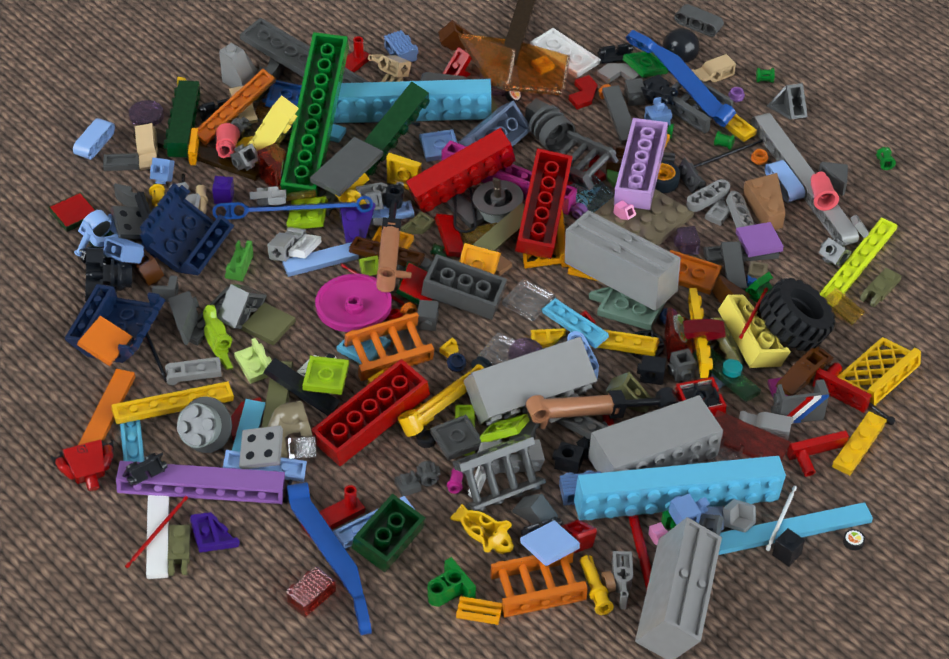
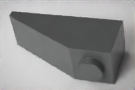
[168,291,200,345]

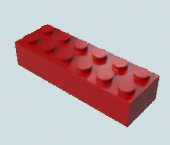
[406,128,516,213]
[515,148,573,259]
[311,359,430,467]

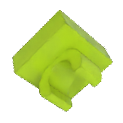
[359,255,379,276]

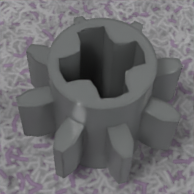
[231,116,252,138]
[415,461,441,486]

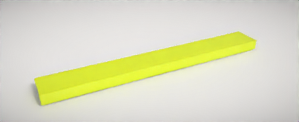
[819,217,898,309]

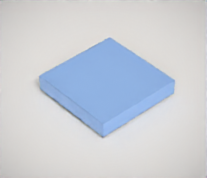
[419,129,458,162]
[520,520,580,566]

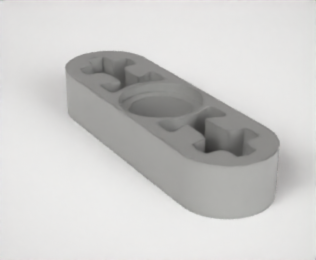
[686,179,730,212]
[726,191,754,228]

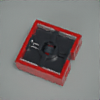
[675,377,727,418]

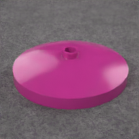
[315,274,392,332]

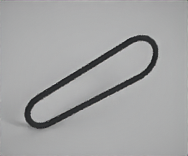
[454,187,477,233]

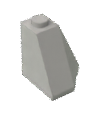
[219,43,258,88]

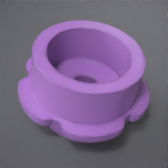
[728,87,745,102]
[571,203,588,219]

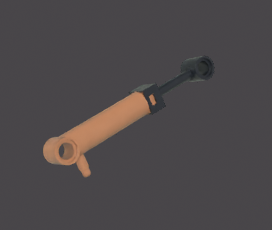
[376,184,412,292]
[526,387,679,429]

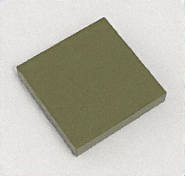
[242,303,296,346]

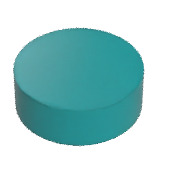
[722,359,743,378]

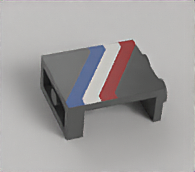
[771,379,829,424]

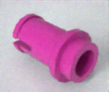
[447,468,464,494]

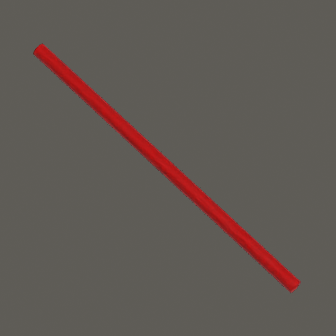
[602,415,652,591]

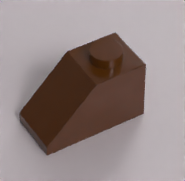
[438,20,478,51]
[132,249,165,286]

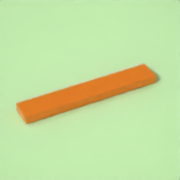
[198,69,276,145]
[78,369,136,445]

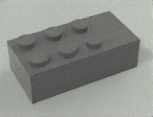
[421,254,507,320]

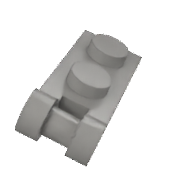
[165,357,222,385]

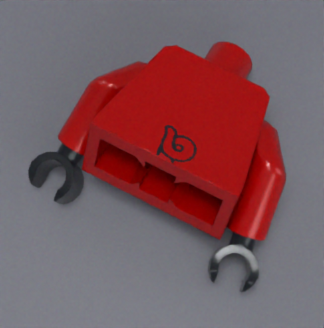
[51,439,114,491]

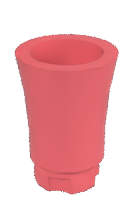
[216,123,240,158]
[810,172,839,211]

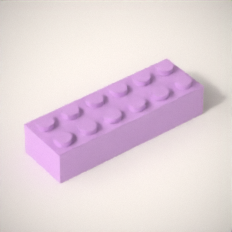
[614,118,668,210]

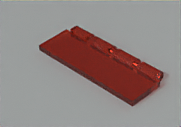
[714,410,791,461]

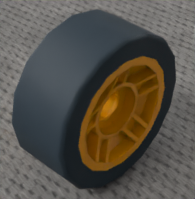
[655,161,680,193]

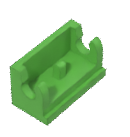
[225,240,253,281]

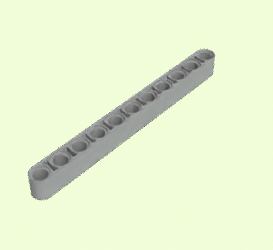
[751,113,859,246]

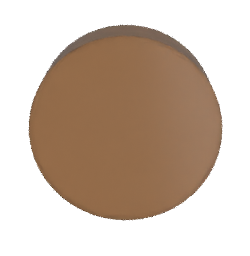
[601,571,616,593]

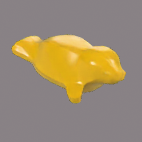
[450,504,514,554]

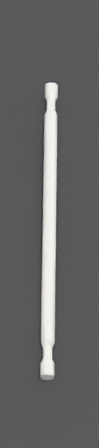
[766,486,797,551]

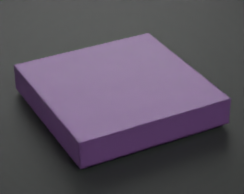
[736,222,784,257]

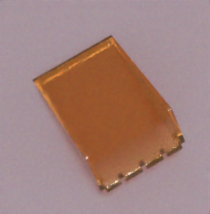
[459,33,570,96]

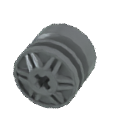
[529,105,575,152]

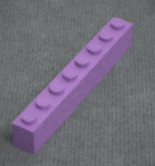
[116,461,285,504]

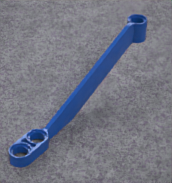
[626,30,736,127]
[212,195,374,220]
[287,482,372,635]

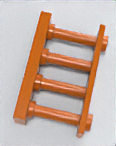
[344,312,434,381]
[490,552,588,618]

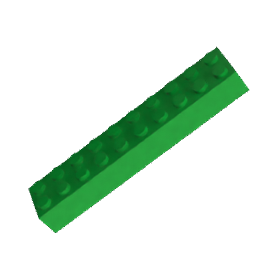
[280,32,349,198]

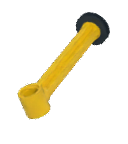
[398,356,493,437]

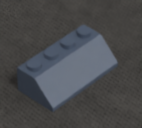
[458,100,530,147]

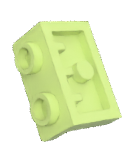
[234,338,272,384]

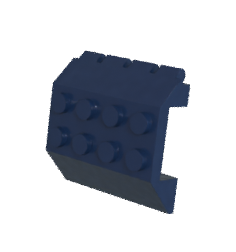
[140,184,234,275]
[65,284,166,363]

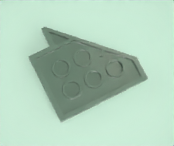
[589,287,666,330]

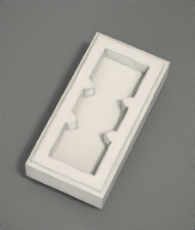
[288,234,322,258]

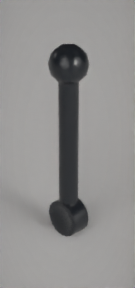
[868,402,895,425]

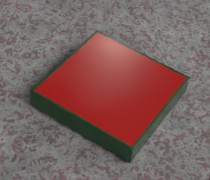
[49,192,96,232]
[395,261,434,305]

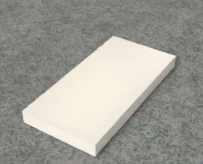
[529,28,600,78]

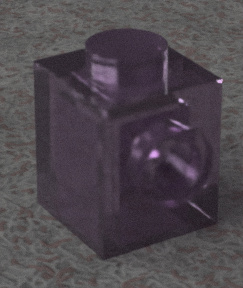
[674,226,701,255]

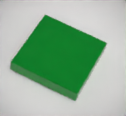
[622,51,668,78]

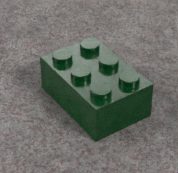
[352,493,426,572]

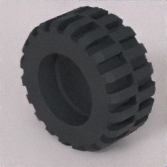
[760,278,835,351]

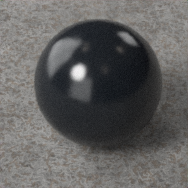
[662,28,700,62]

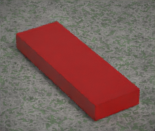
[435,214,464,257]

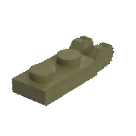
[860,267,902,307]
[711,318,744,366]
[167,524,191,576]

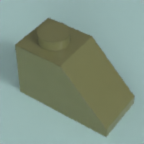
[606,372,652,413]

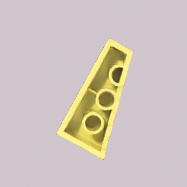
[248,95,299,164]
[718,295,791,368]

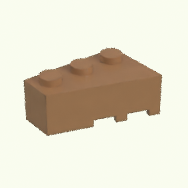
[743,173,786,230]

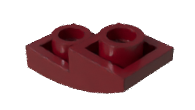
[683,319,726,341]

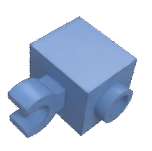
[644,97,672,125]
[150,157,175,185]
[669,493,710,525]

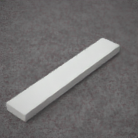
[146,495,169,579]

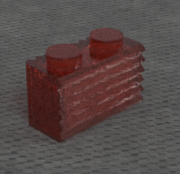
[287,567,336,618]

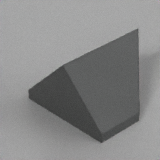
[767,83,808,120]

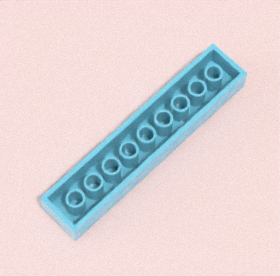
[334,79,492,123]
[574,456,786,520]

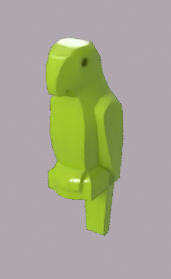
[203,305,233,369]

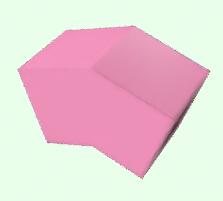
[613,200,636,220]
[648,522,668,545]

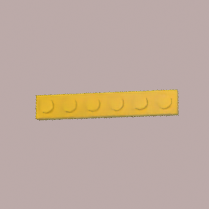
[688,288,713,378]
[112,381,234,425]

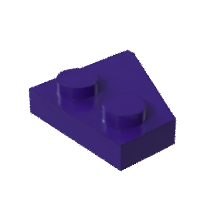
[340,203,376,244]
[190,512,240,553]

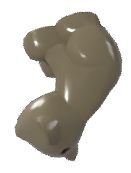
[267,400,312,458]

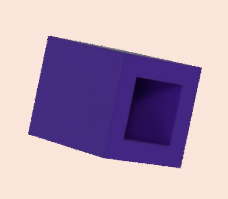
[212,176,235,204]

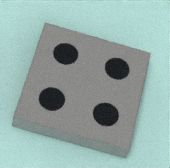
[239,425,283,469]

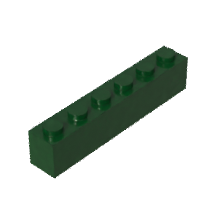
[164,80,200,157]
[364,81,430,177]

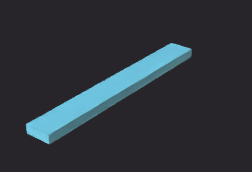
[719,502,873,555]

